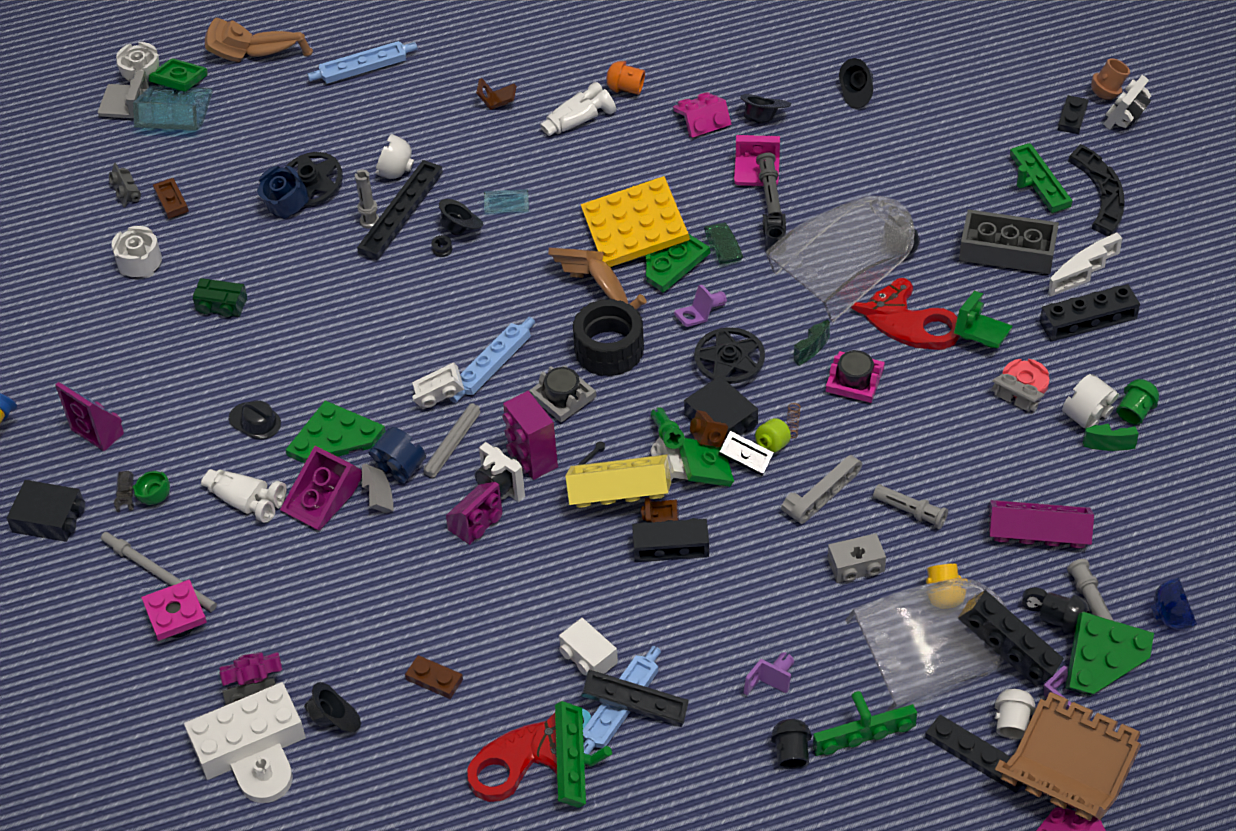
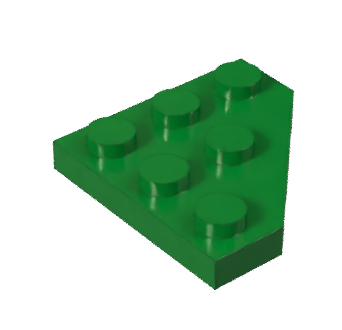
[646,234,710,293]
[285,400,385,464]
[1065,612,1154,696]

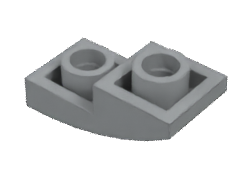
[362,464,394,514]

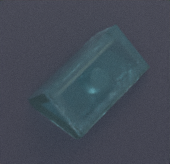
[484,189,529,214]

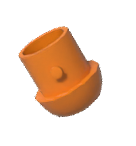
[606,61,646,95]

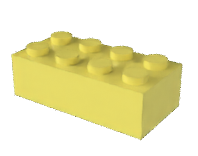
[565,455,671,508]

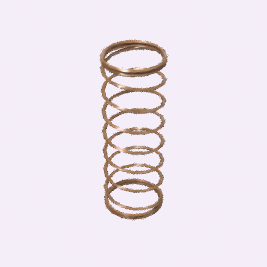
[787,403,801,438]

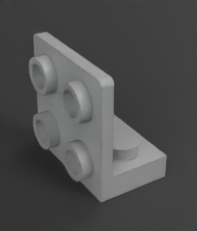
[98,70,149,119]

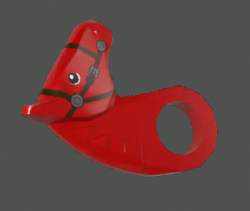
[851,278,960,350]
[467,713,557,802]

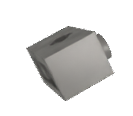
[828,533,886,583]

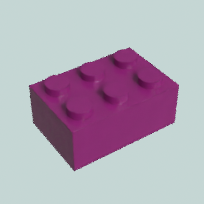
[502,391,558,480]

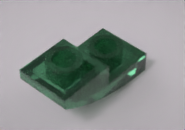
[704,222,743,265]
[794,319,830,366]

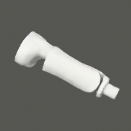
[540,82,616,136]
[201,469,287,523]

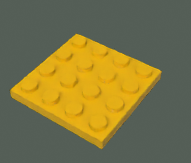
[581,176,690,267]

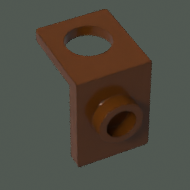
[476,78,517,110]

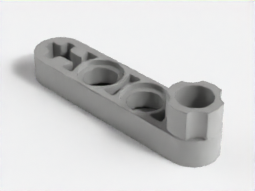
[781,455,862,524]

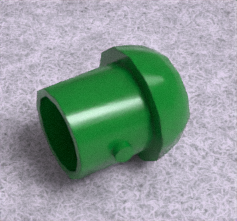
[1116,379,1159,425]

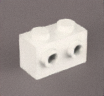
[559,618,618,675]

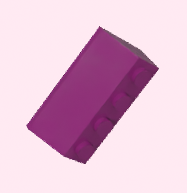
[989,500,1094,548]

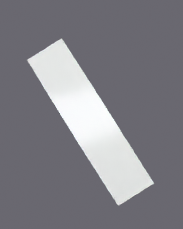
[1048,233,1122,297]

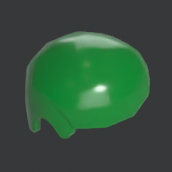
[133,471,170,505]

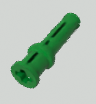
[651,407,685,449]

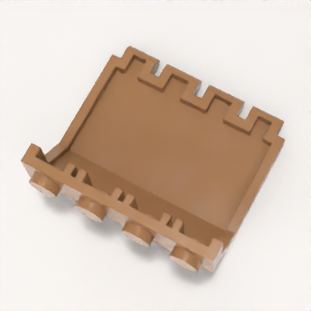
[995,692,1141,821]

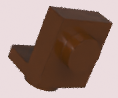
[690,410,728,447]
[641,497,679,523]

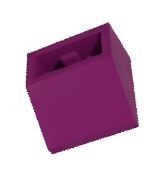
[446,482,503,545]

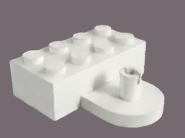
[184,682,306,803]

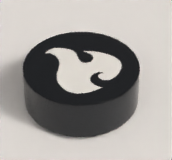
[1022,587,1048,611]

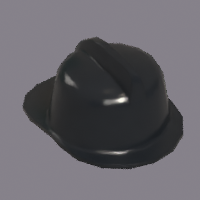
[839,58,874,108]
[740,94,791,124]
[439,199,483,235]
[228,400,281,439]
[304,682,361,733]

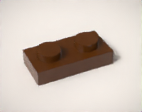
[153,178,189,219]
[405,655,463,699]

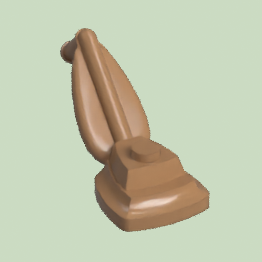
[205,18,313,62]
[548,248,647,310]

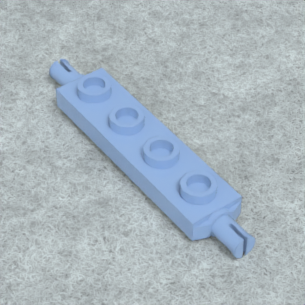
[307,41,418,84]
[450,317,535,403]
[583,646,661,754]

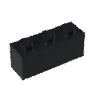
[632,518,709,563]

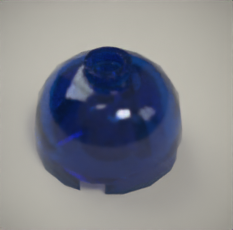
[1151,577,1197,630]

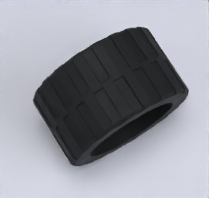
[573,299,644,376]

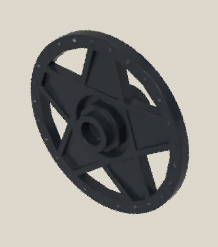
[285,152,343,207]
[694,327,765,384]

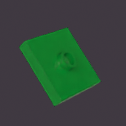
[149,58,208,92]
[679,438,734,487]

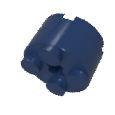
[257,165,309,219]
[368,427,426,484]

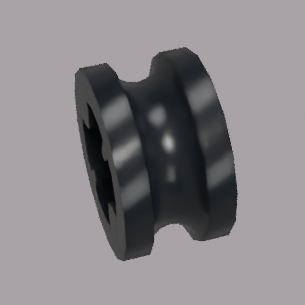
[431,235,452,257]

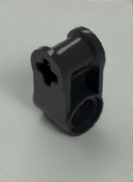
[763,213,786,255]

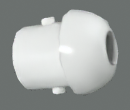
[995,689,1036,739]

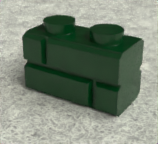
[192,278,247,317]

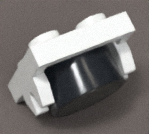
[1103,75,1152,129]
[474,442,525,502]

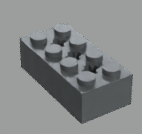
[959,209,1059,274]

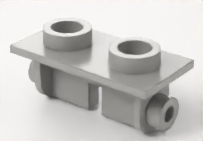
[992,374,1045,412]

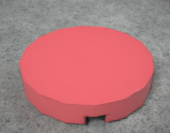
[1003,359,1050,398]

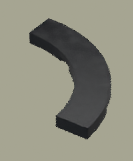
[1068,144,1125,237]

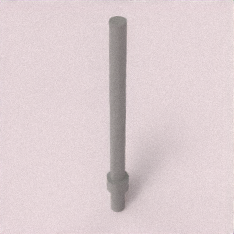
[101,532,217,612]

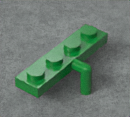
[1010,143,1073,213]
[813,691,917,756]
[555,701,612,808]

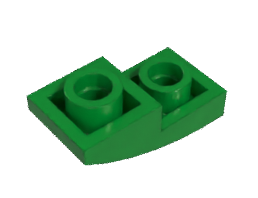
[1083,424,1139,451]

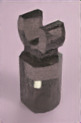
[114,471,134,512]

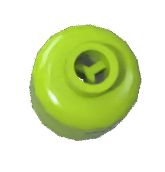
[755,418,791,453]

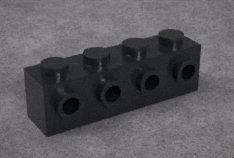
[1040,284,1140,342]
[958,590,1064,686]

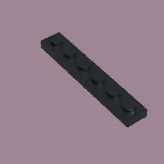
[357,160,443,260]

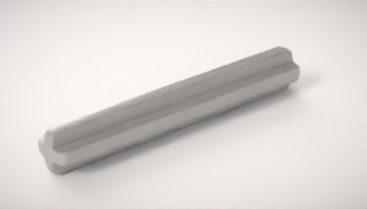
[424,403,480,478]

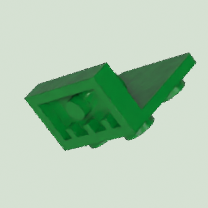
[954,290,1012,348]

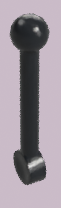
[577,441,605,465]

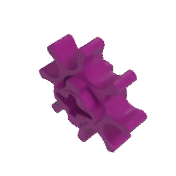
[219,652,282,686]

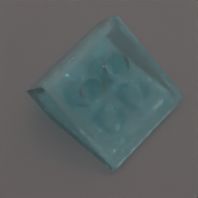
[133,86,213,133]

